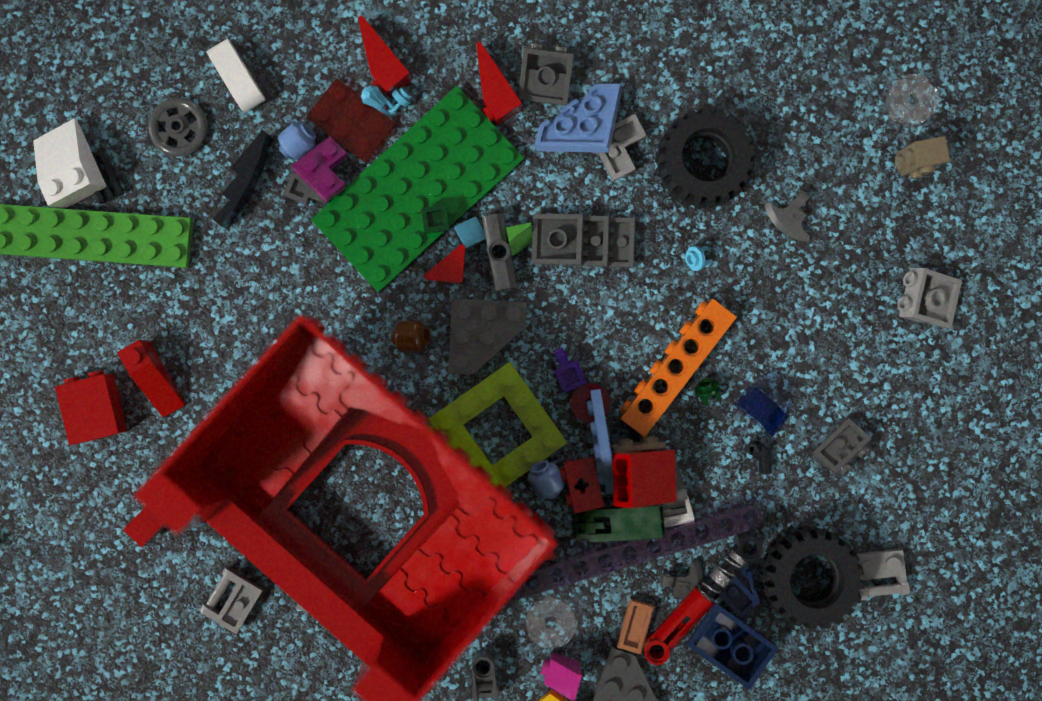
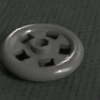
[148,98,208,157]

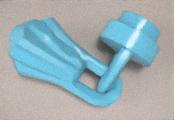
[361,85,412,117]

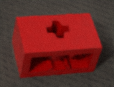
[559,455,604,513]

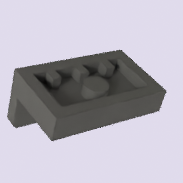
[813,418,872,478]

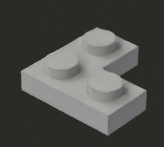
[597,114,647,182]

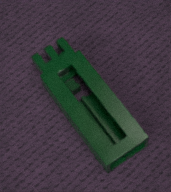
[571,504,666,542]

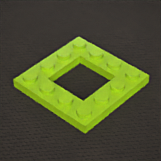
[429,362,567,487]

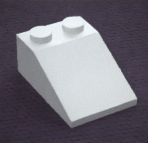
[33,119,106,208]

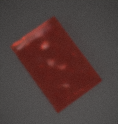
[306,78,396,164]

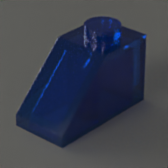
[734,386,788,437]

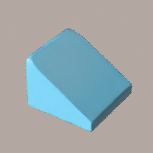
[454,216,486,250]

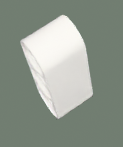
[206,38,266,113]

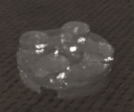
[886,74,939,126]
[526,595,576,648]

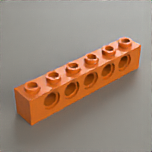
[618,299,737,437]

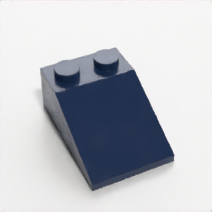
[686,602,779,690]

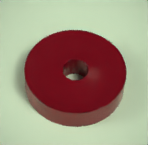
[570,383,610,423]

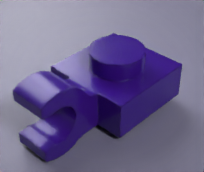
[553,347,587,393]

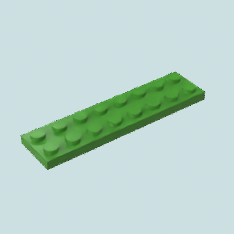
[0,204,193,268]

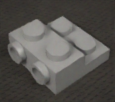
[898,268,962,329]

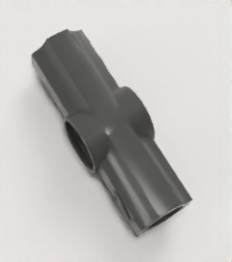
[482,213,517,292]

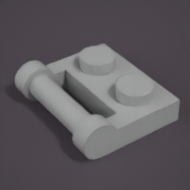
[857,548,910,601]
[199,566,264,634]

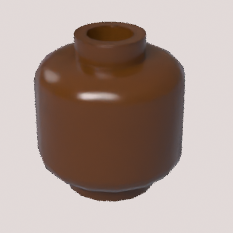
[391,320,430,353]

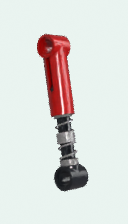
[644,530,763,665]

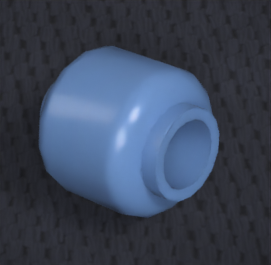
[278,122,316,160]
[528,461,564,499]

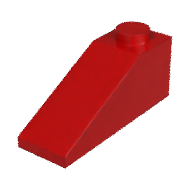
[358,15,412,98]
[476,41,522,126]
[117,340,186,418]

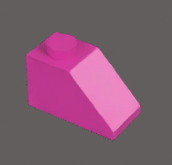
[540,652,582,701]

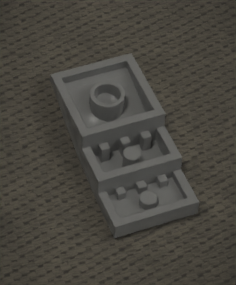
[531,214,636,268]

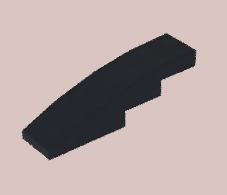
[213,130,273,229]

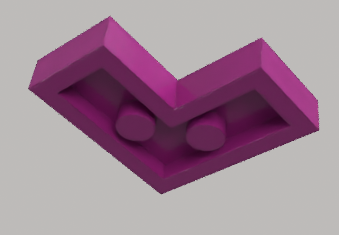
[292,136,347,203]

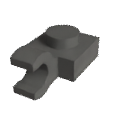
[283,172,331,206]

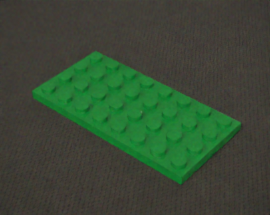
[311,86,524,293]

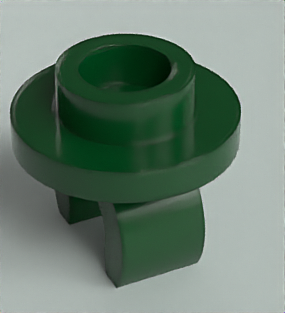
[694,378,721,406]

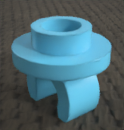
[685,246,712,271]

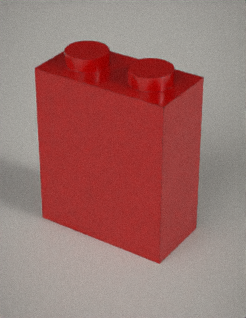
[55,370,128,445]
[612,449,677,508]

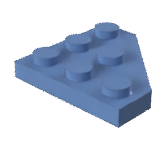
[535,84,622,153]
[587,389,613,494]

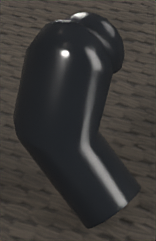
[746,440,772,474]

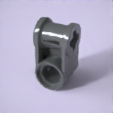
[472,649,499,701]

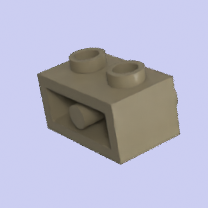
[895,136,950,179]

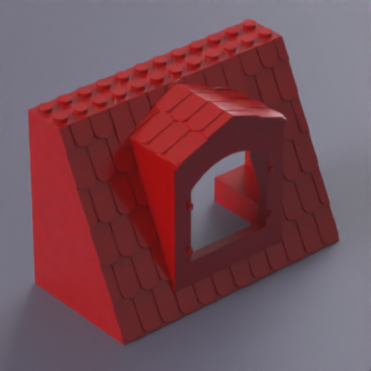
[133,314,557,701]

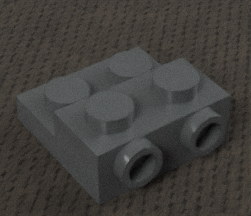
[518,42,574,106]

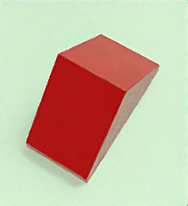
[423,244,466,285]

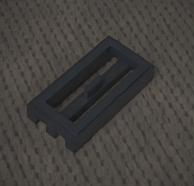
[91,147,125,204]

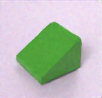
[506,222,533,256]

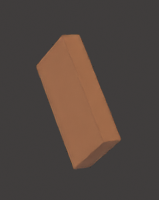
[616,597,655,654]

